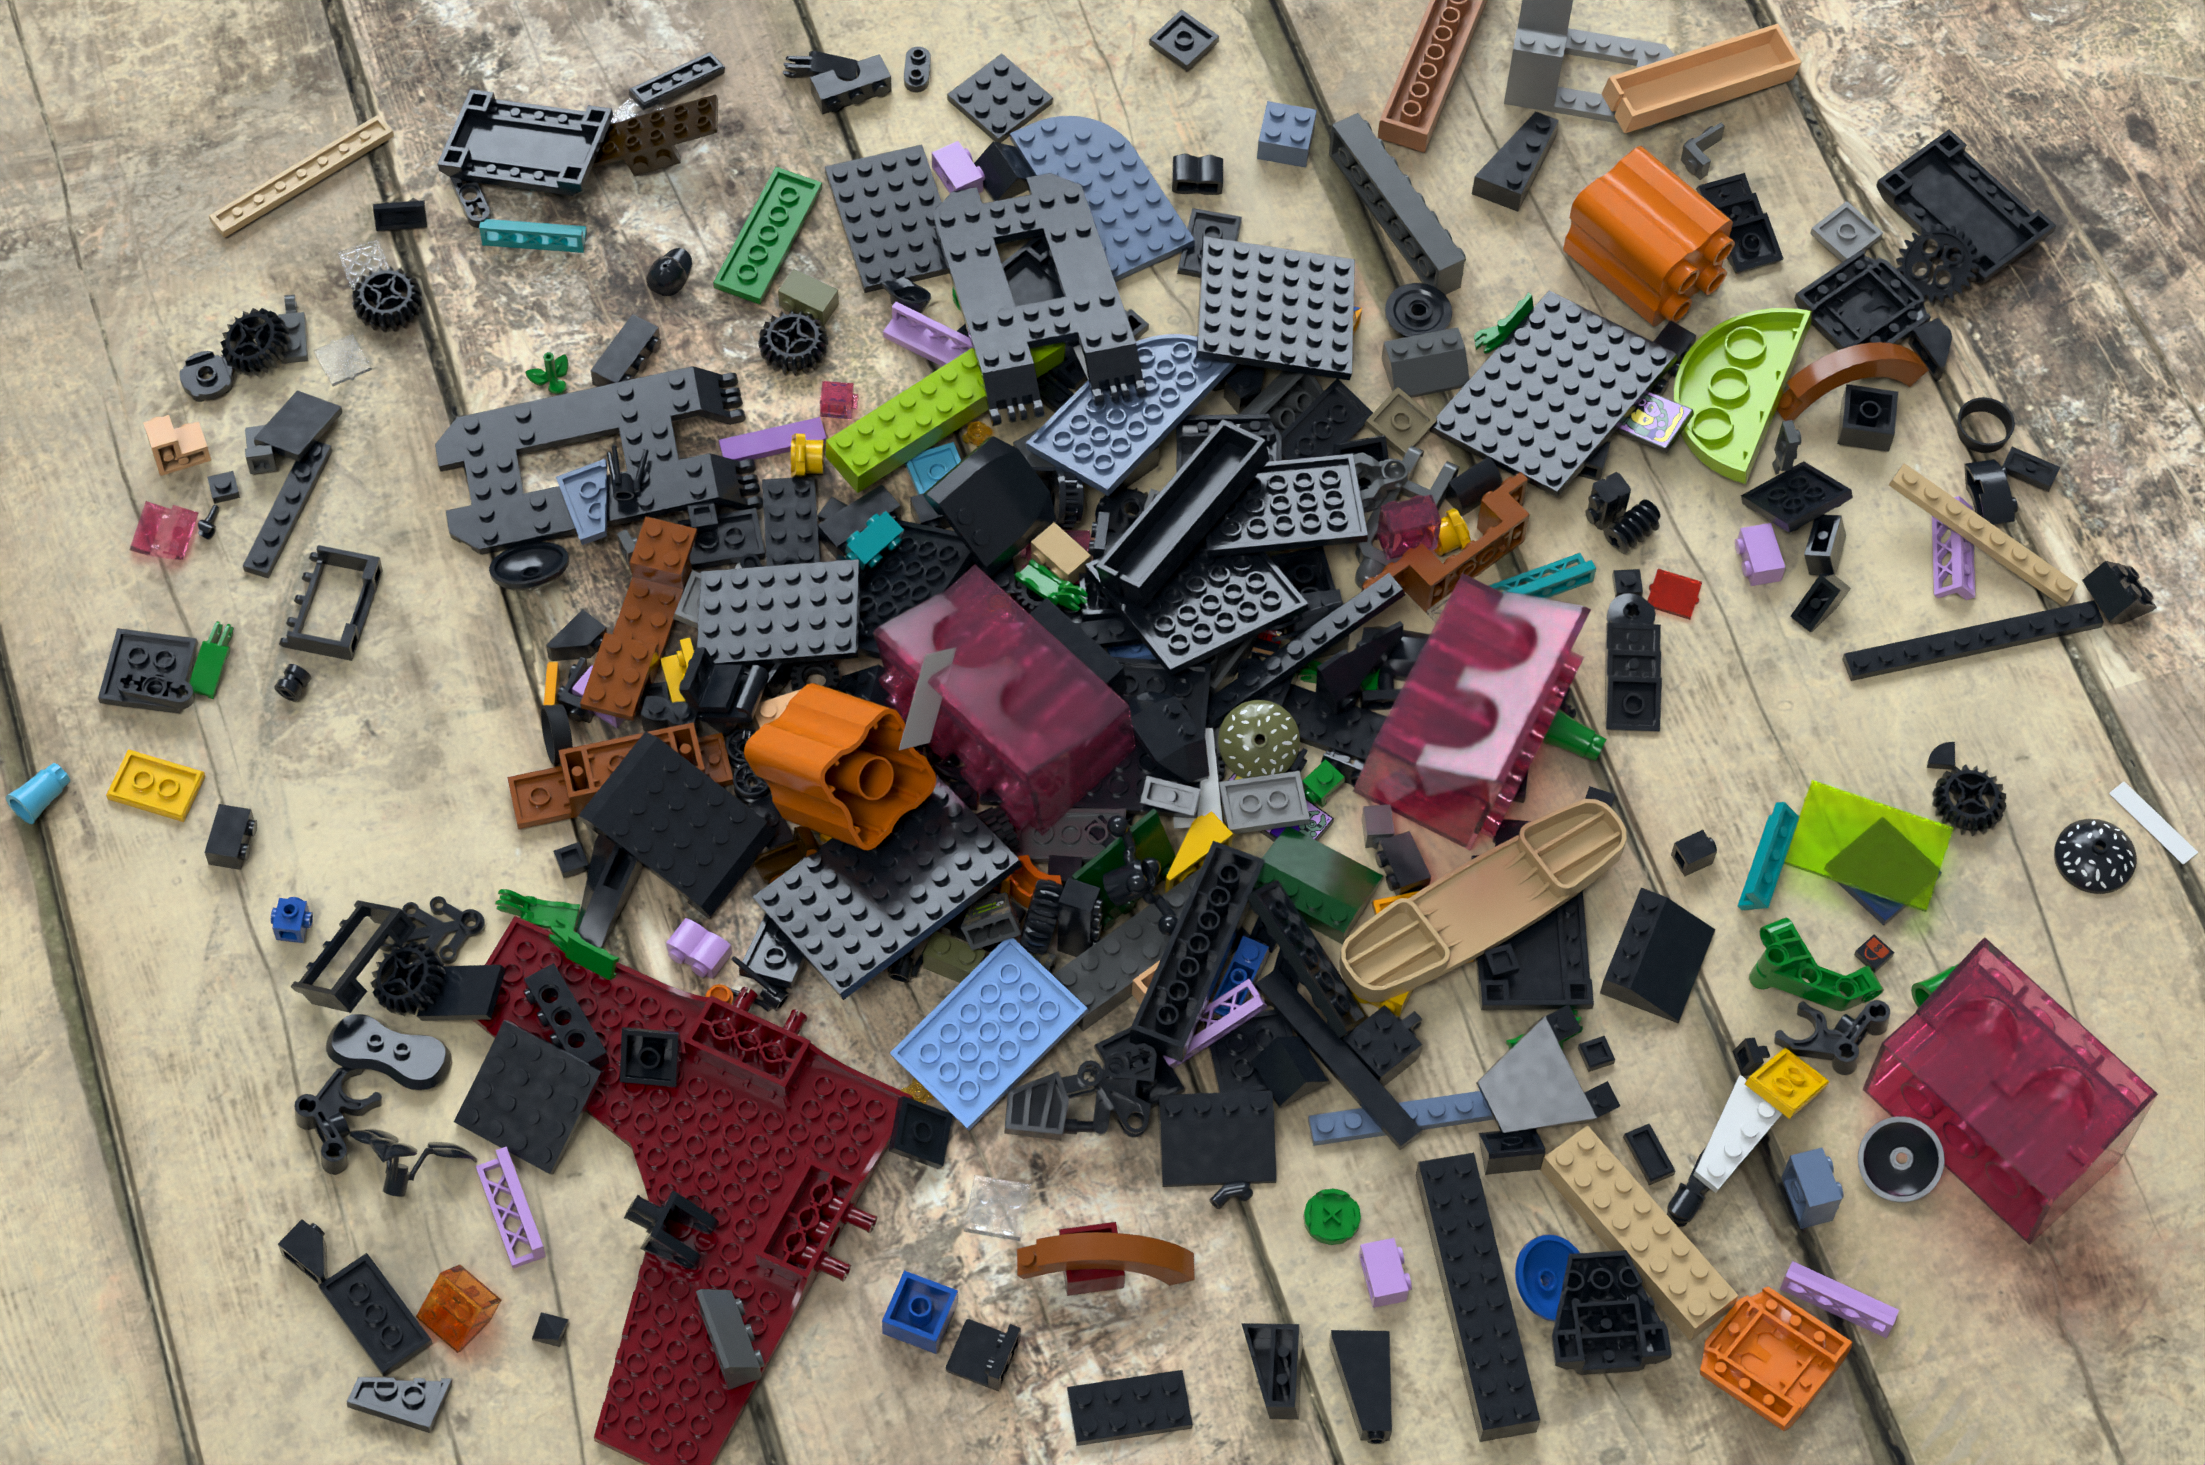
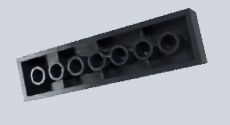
[1129,841,1265,1062]

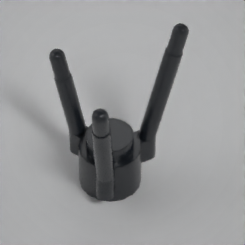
[606,445,649,500]
[887,942,929,983]
[728,956,789,1012]

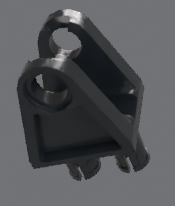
[624,1191,719,1270]

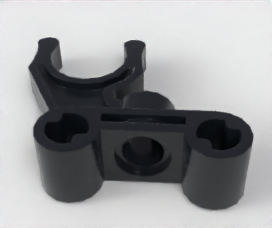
[1774,1000,1890,1075]
[294,1067,382,1175]

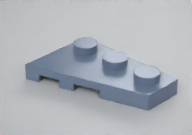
[556,459,607,545]

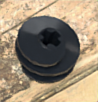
[1606,593,1656,624]

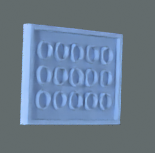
[890,938,1089,1131]

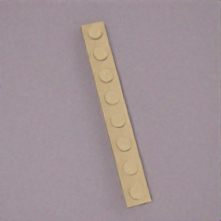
[209,114,394,238]
[1889,463,2078,606]

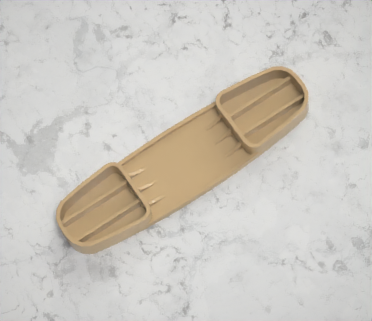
[1339,799,1627,1002]

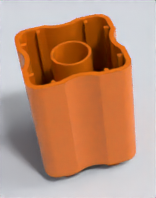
[1563,146,1735,327]
[744,683,936,850]

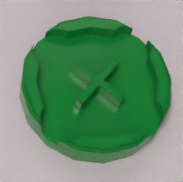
[1303,1188,1361,1245]

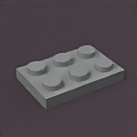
[1219,771,1310,834]

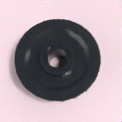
[1385,283,1452,338]
[1095,486,1148,534]

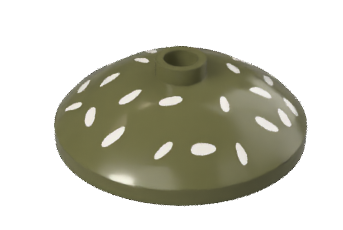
[1218,700,1300,779]

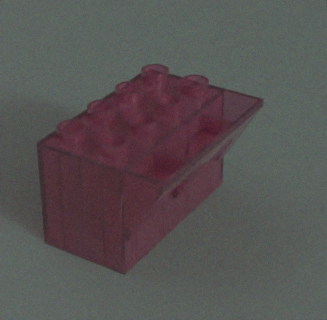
[874,565,1136,835]
[1353,573,1591,850]
[1862,937,2158,1245]

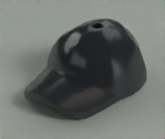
[646,248,693,296]
[881,277,931,314]

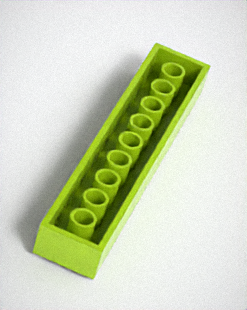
[826,342,1066,493]

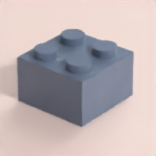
[1257,101,1317,168]
[1781,1147,1844,1229]

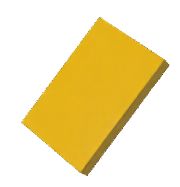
[106,749,206,822]
[1745,1048,1829,1119]

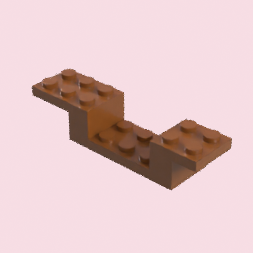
[1361,472,1530,613]
[580,517,698,721]
[507,722,734,829]

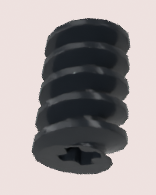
[1603,499,1661,554]

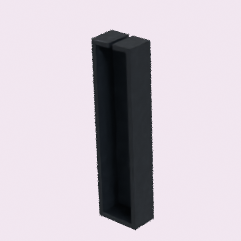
[1096,420,1270,607]

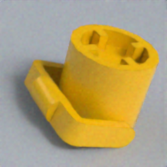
[791,433,824,478]
[1426,508,1470,556]

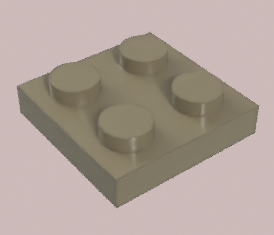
[1364,387,1438,458]

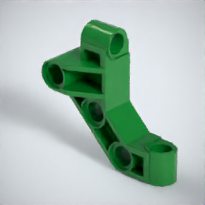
[1749,917,1884,1011]

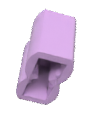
[666,918,732,979]

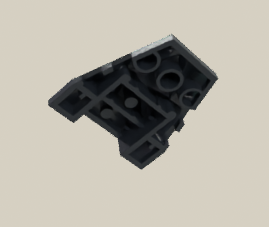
[1551,1250,1672,1375]

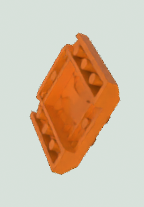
[1700,1286,1852,1431]

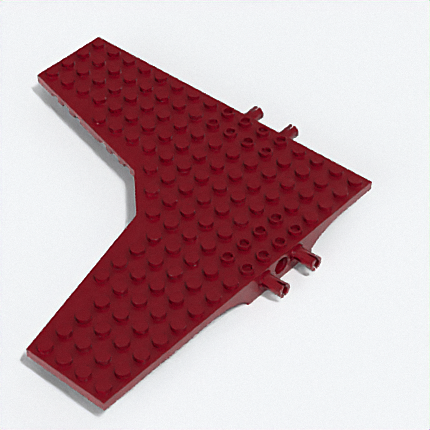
[473,916,913,1465]

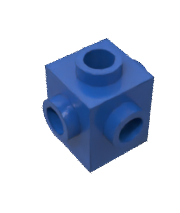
[271,897,313,943]

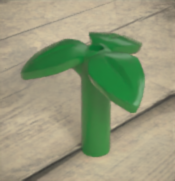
[525,352,569,394]

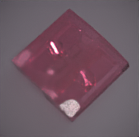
[130,501,199,560]

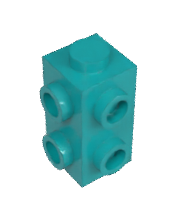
[845,511,904,570]

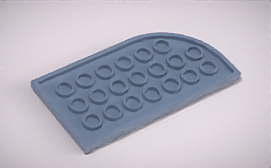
[1010,116,1195,282]
[1026,334,1237,496]

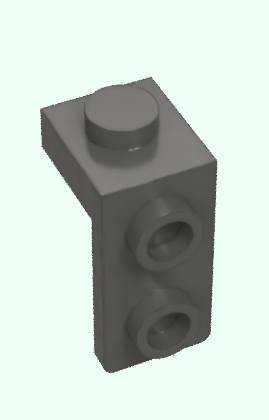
[1681,122,1725,180]

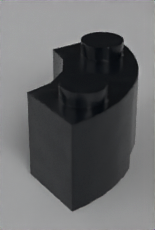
[1964,459,2018,525]

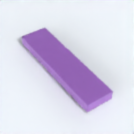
[719,417,827,461]

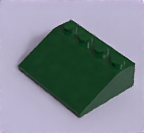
[1072,809,1176,931]
[1257,827,1384,945]

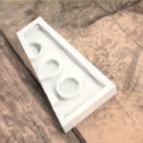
[1693,1075,1782,1193]

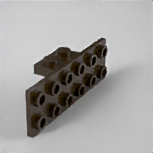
[592,95,718,176]

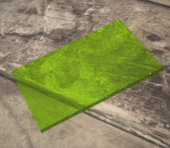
[1784,780,1953,912]

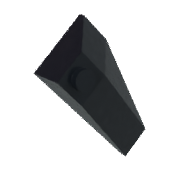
[1316,621,1404,715]

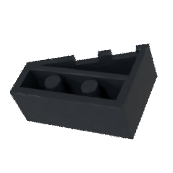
[1241,1323,1303,1420]

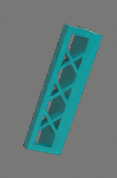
[479,219,587,253]
[1484,553,1596,616]
[1738,802,1799,910]

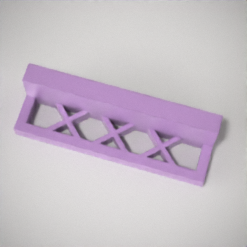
[883,302,973,367]
[1932,496,1975,600]
[1163,979,1268,1069]
[476,1147,546,1269]
[1780,1261,1899,1338]

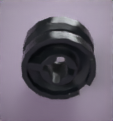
[726,728,756,769]
[733,762,771,805]

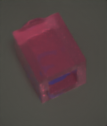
[820,381,859,419]

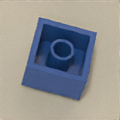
[882,1270,958,1354]

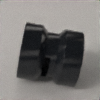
[274,664,312,702]

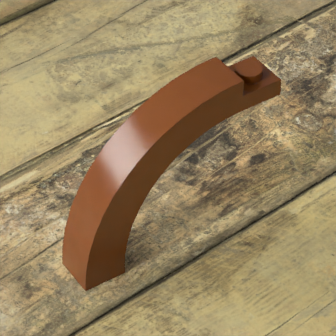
[1777,342,1929,421]
[1017,1232,1195,1286]

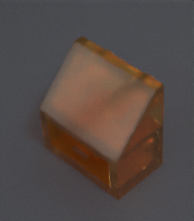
[416,1265,502,1353]

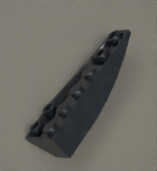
[576,833,644,949]

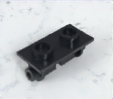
[1321,750,1377,792]

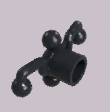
[1103,815,1178,936]

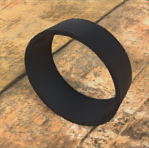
[1957,397,2015,453]
[541,705,573,764]

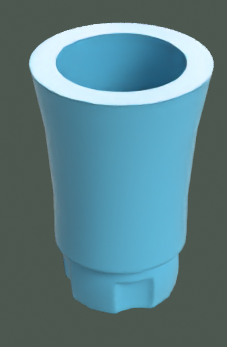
[6,763,70,824]

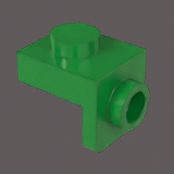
[1302,759,1345,808]

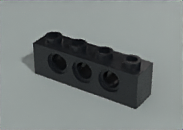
[523,963,610,1069]

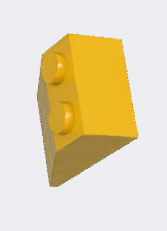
[1165,811,1233,893]

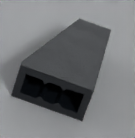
[1329,1330,1392,1444]

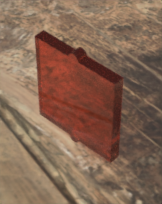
[1647,569,1702,620]

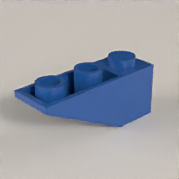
[1212,936,1269,1017]

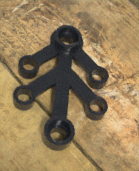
[380,896,485,964]

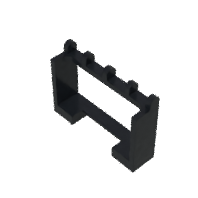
[279,545,383,661]
[291,900,417,1013]

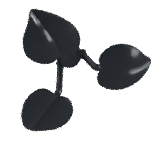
[350,1129,477,1197]

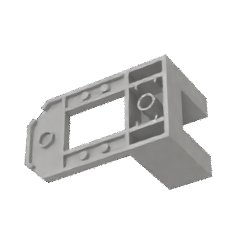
[1504,0,1676,129]

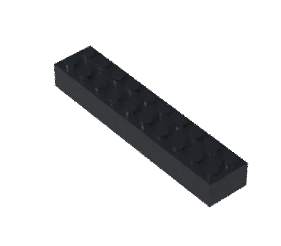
[1415,1152,1540,1442]

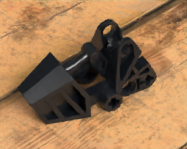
[1004,1043,1157,1141]

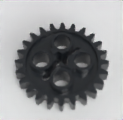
[1896,224,1980,306]

